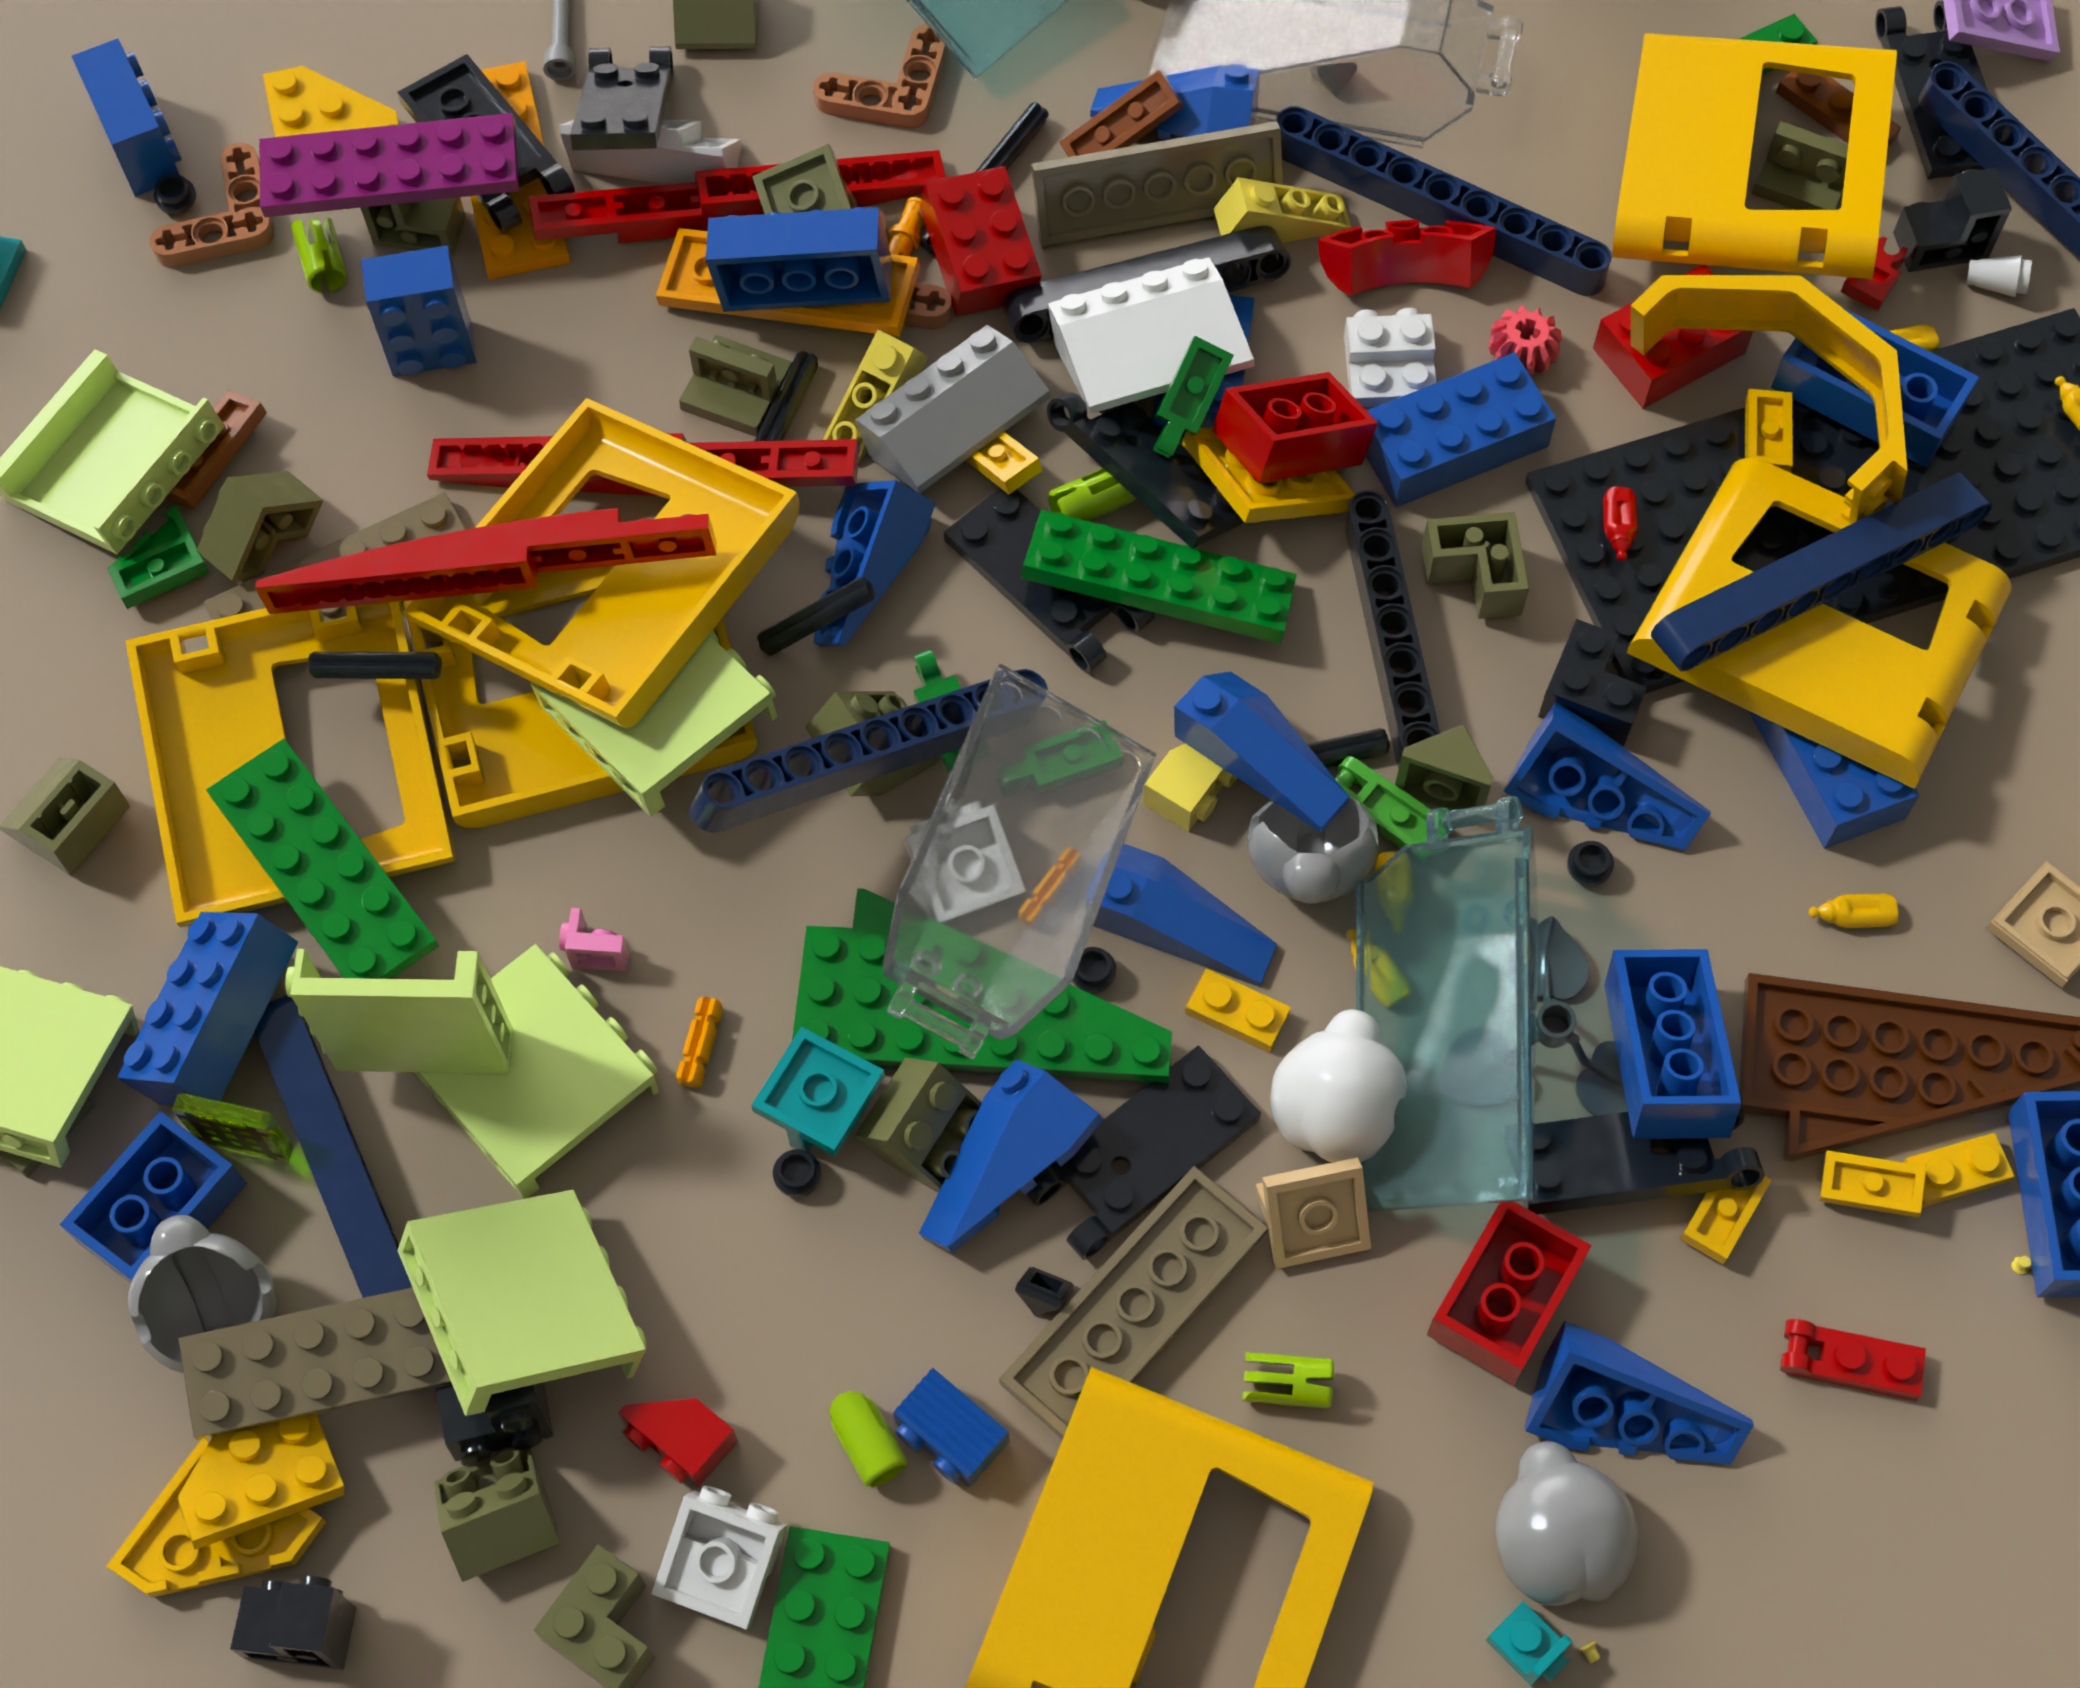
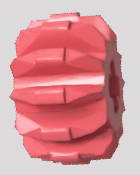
[1488,304,1562,376]

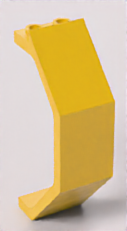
[1631,275,1908,524]

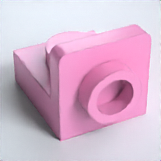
[559,908,629,972]

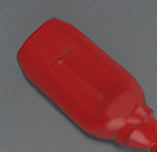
[1603,487,1638,561]

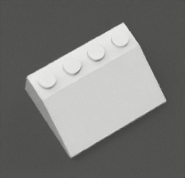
[1047,257,1255,414]

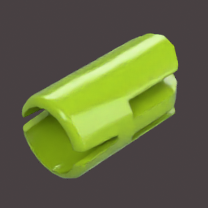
[291,218,348,293]
[1048,468,1135,521]
[1242,1351,1335,1409]
[829,1391,907,1488]

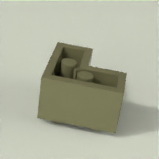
[361,197,466,257]
[196,471,323,581]
[1421,512,1529,619]
[533,1544,655,1688]

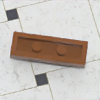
[1059,69,1184,157]
[1776,71,1901,145]
[165,390,267,510]

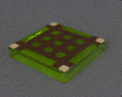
[172,1093,294,1162]

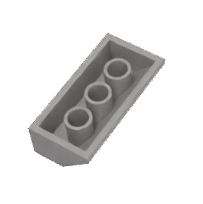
[855,325,1051,494]

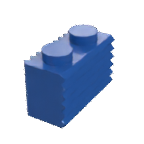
[893,1368,1010,1487]

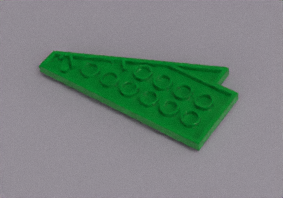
[792,888,1172,1083]

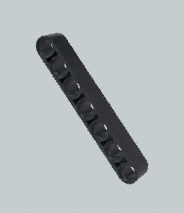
[1003,225,1291,343]
[1346,490,1440,768]

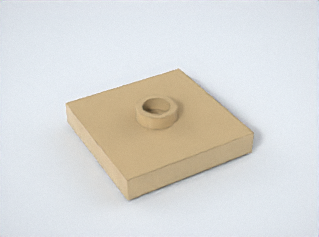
[1986,861,2080,988]

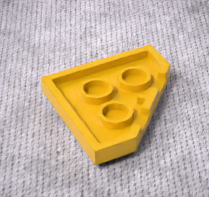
[263,66,400,137]
[1182,427,1355,523]
[177,1414,345,1550]
[106,1439,326,1598]

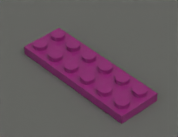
[259,113,519,217]

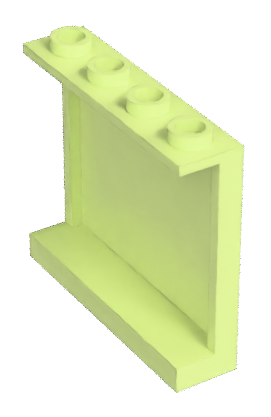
[0,349,225,554]
[530,630,778,817]
[414,944,659,1199]
[285,949,513,1074]
[0,966,139,1168]
[397,1189,646,1416]

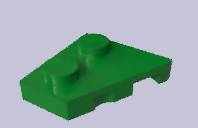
[107,506,209,609]

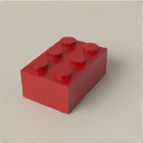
[920,166,1042,317]
[1593,265,1753,409]
[1212,372,1378,483]
[1426,1196,1592,1386]

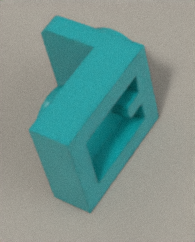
[1486,1601,1573,1686]

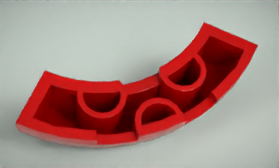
[1318,220,1496,296]

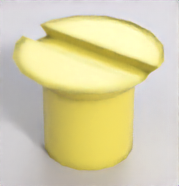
[2011,1256,2031,1275]
[1578,1641,1601,1663]

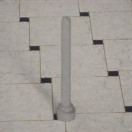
[543,0,576,81]

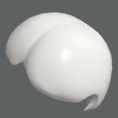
[1270,1009,1407,1163]

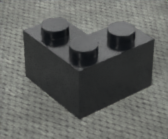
[1893,168,2012,272]
[1538,619,1647,747]
[436,1382,554,1462]
[230,1576,356,1670]

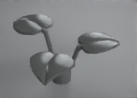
[1440,916,1628,1116]

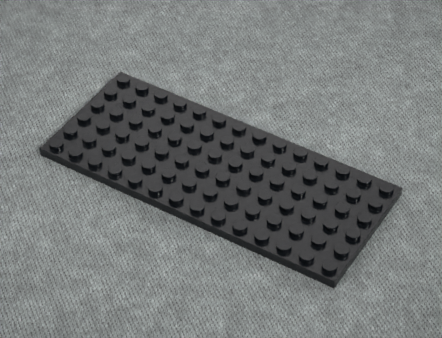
[1525,308,2080,693]

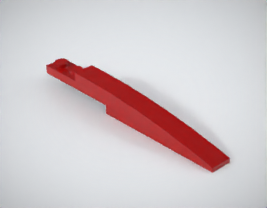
[528,150,946,243]
[427,433,860,496]
[255,508,717,614]

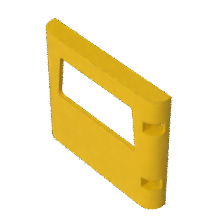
[1612,33,1897,279]
[403,398,799,728]
[1626,458,2011,789]
[403,565,757,828]
[125,601,456,928]
[965,1366,1374,1688]

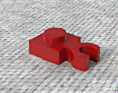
[1840,236,1907,311]

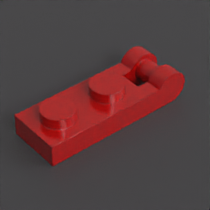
[1780,1319,1926,1401]

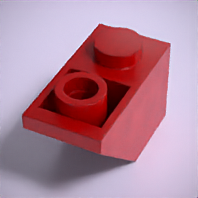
[618,1398,738,1488]

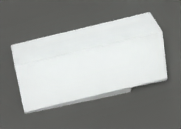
[560,120,741,184]

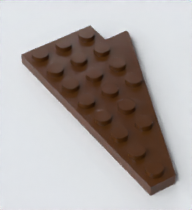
[1739,973,2080,1161]

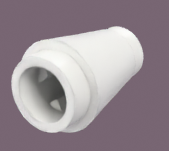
[1966,255,2032,297]

